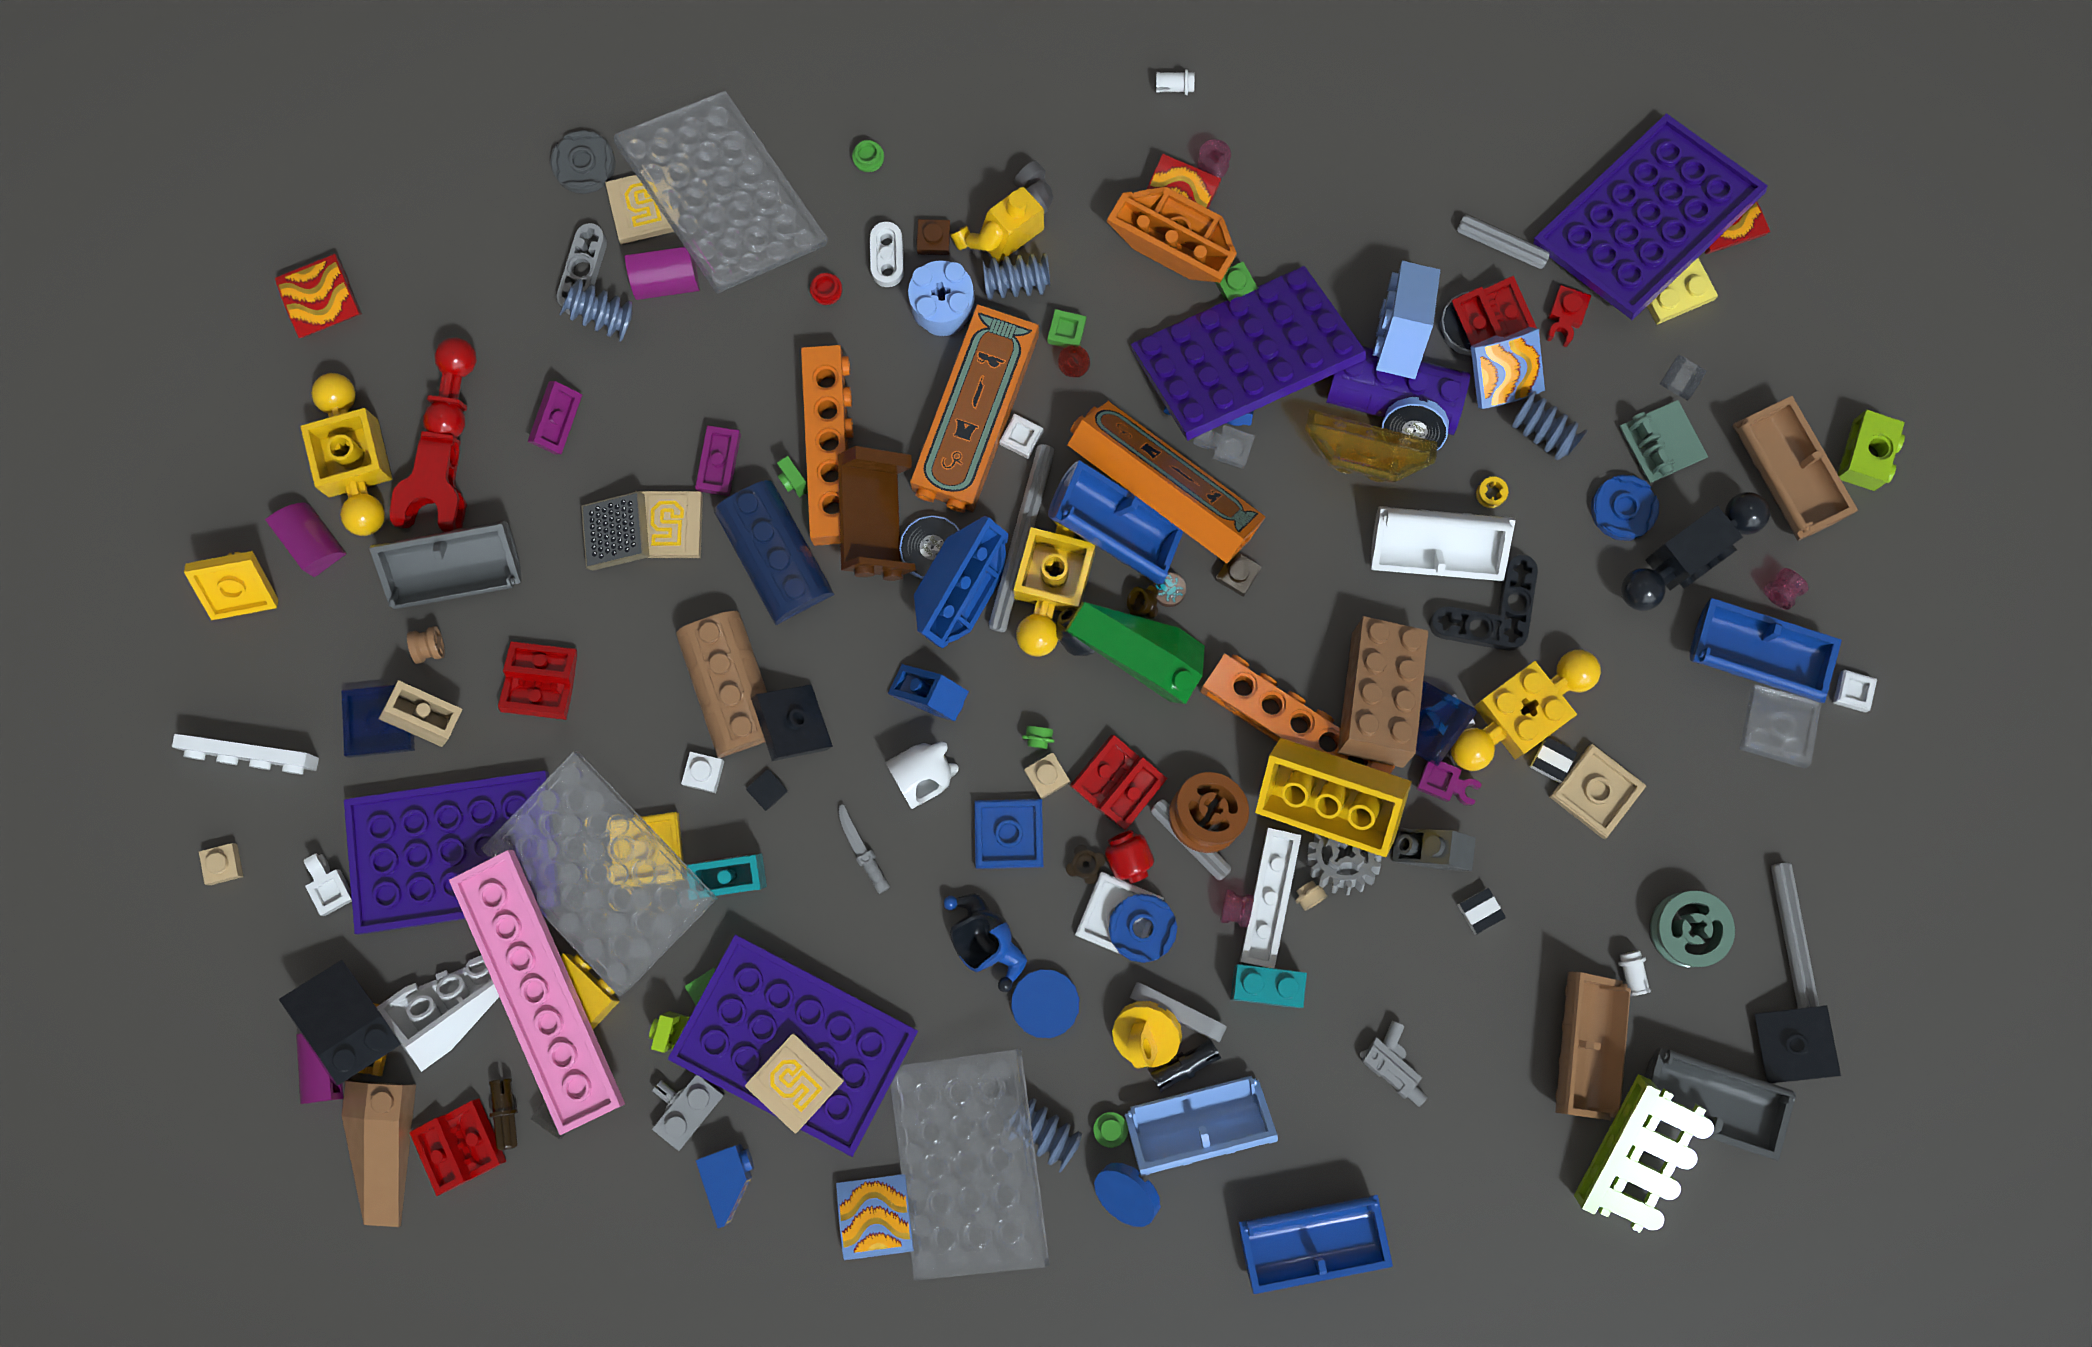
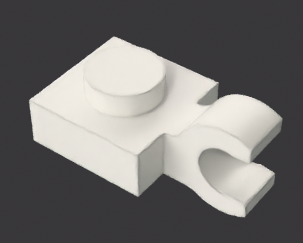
[304,853,352,916]

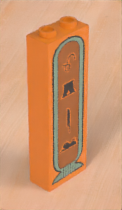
[910,304,1039,513]
[1067,401,1266,563]

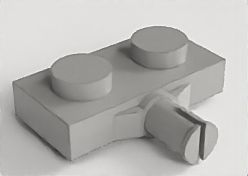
[652,1075,725,1151]

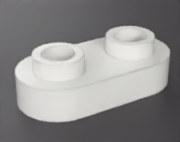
[870,222,904,287]

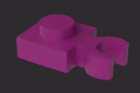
[1416,759,1482,806]

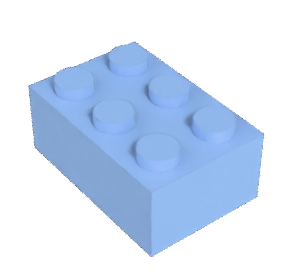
[1373,261,1440,379]

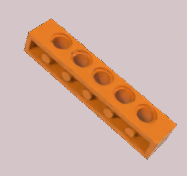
[801,345,854,546]
[1201,654,1395,774]

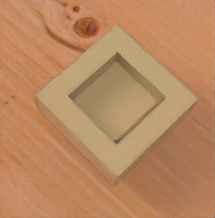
[1024,753,1070,799]
[199,843,243,885]

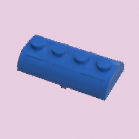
[1048,460,1184,584]
[1689,598,1842,703]
[1238,1195,1393,1294]

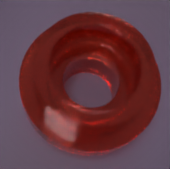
[1058,345,1090,377]

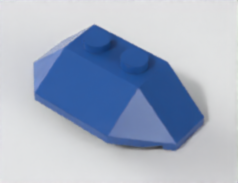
[914,516,1009,648]

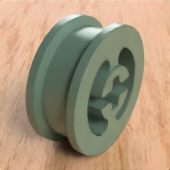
[1650,891,1735,967]

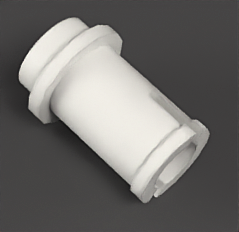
[1156,69,1195,95]
[1618,951,1651,996]

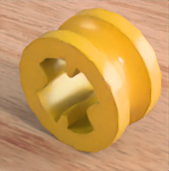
[1476,477,1509,508]

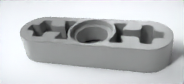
[557,223,607,315]
[1129,982,1227,1043]

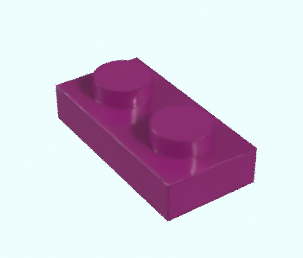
[527,381,582,455]
[695,426,741,496]

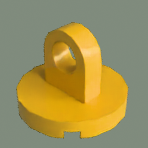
[1112,1001,1182,1069]

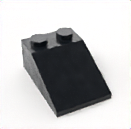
[278,960,401,1087]

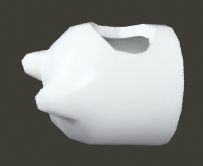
[885,742,959,809]

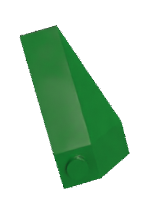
[1065,602,1205,704]

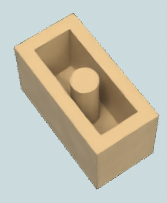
[379,680,462,747]

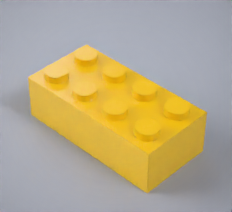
[1255,738,1412,858]

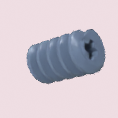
[983,253,1050,300]
[559,279,633,342]
[1512,391,1588,460]
[1003,1098,1082,1173]

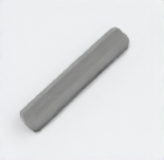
[1457,215,1550,269]
[1151,799,1231,881]

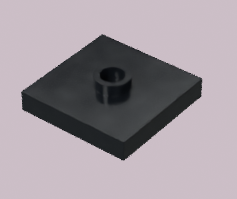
[751,684,833,761]
[1755,1005,1841,1083]

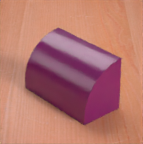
[624,246,700,300]
[265,502,347,578]
[296,1033,344,1104]

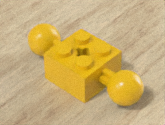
[300,373,393,536]
[1013,520,1095,657]
[1451,650,1601,771]

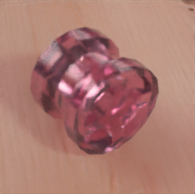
[1198,139,1231,178]
[1764,568,1809,610]
[1220,889,1254,928]

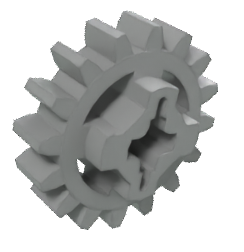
[1306,834,1382,895]

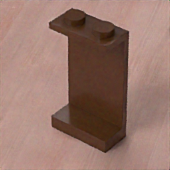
[838,446,916,581]

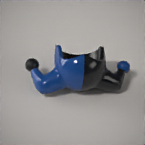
[944,893,1027,993]

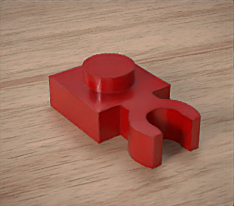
[1546,285,1591,347]

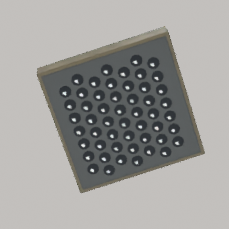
[581,491,650,571]

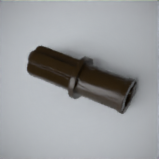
[489,1078,518,1150]

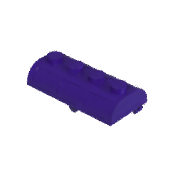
[1326,346,1471,435]

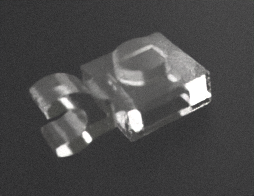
[1193,425,1255,469]

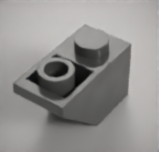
[1392,828,1476,871]

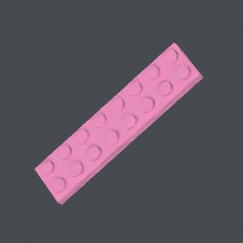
[449,850,625,1135]

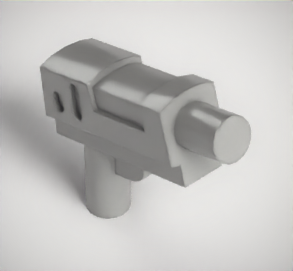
[1360,1021,1428,1107]

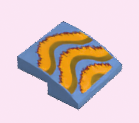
[1471,327,1545,409]
[836,1174,914,1260]

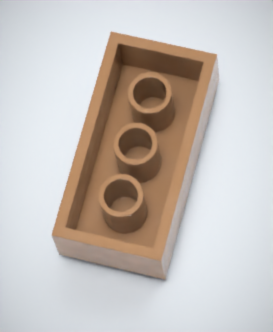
[1337,616,1428,768]

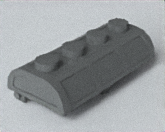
[369,521,521,610]
[1645,1048,1797,1161]

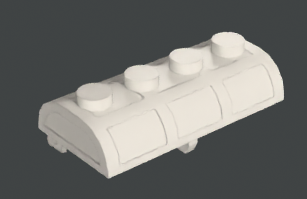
[1371,506,1515,581]

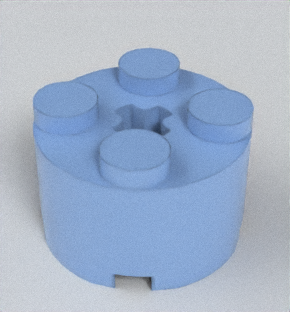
[908,261,975,336]

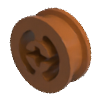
[1168,772,1249,853]

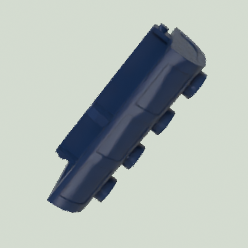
[714,480,835,625]

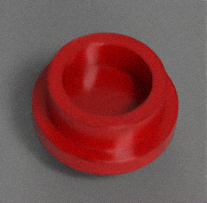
[810,273,843,305]

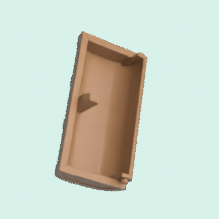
[1732,396,1858,541]
[676,611,767,759]
[1555,972,1631,1121]

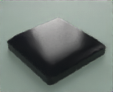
[746,770,788,811]

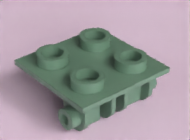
[1619,400,1708,484]

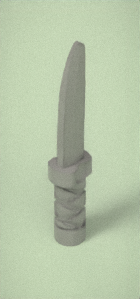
[839,805,890,894]

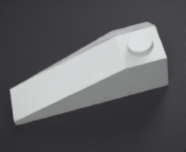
[376,955,499,1072]

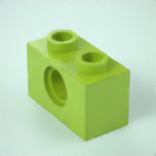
[1838,409,1905,491]

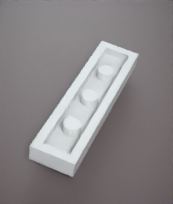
[172,734,319,775]
[1240,828,1301,968]

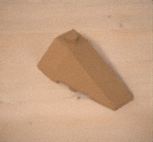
[342,1081,416,1227]

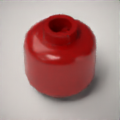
[1105,830,1154,883]

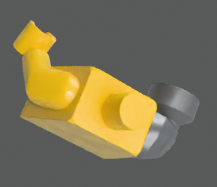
[950,161,1054,263]

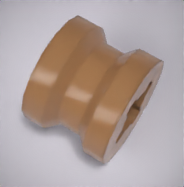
[407,626,445,664]

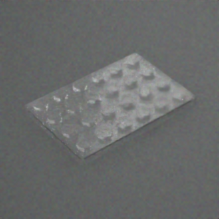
[614,91,828,294]
[481,752,718,997]
[890,1049,1050,1281]

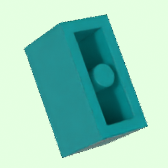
[687,853,767,899]
[1231,964,1307,1009]

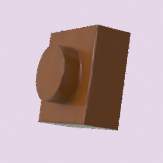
[917,219,951,255]

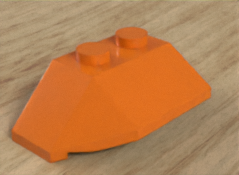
[1107,187,1237,283]

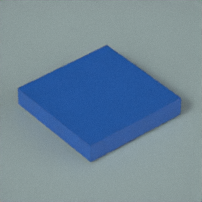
[975,799,1044,869]

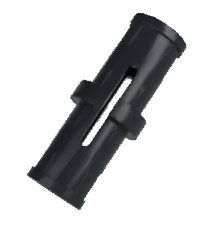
[1150,1039,1221,1092]

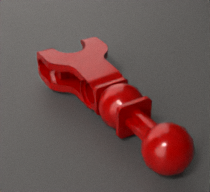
[390,337,477,532]

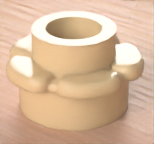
[1296,881,1327,911]

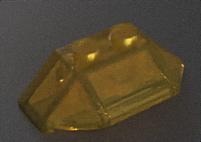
[1305,409,1438,483]

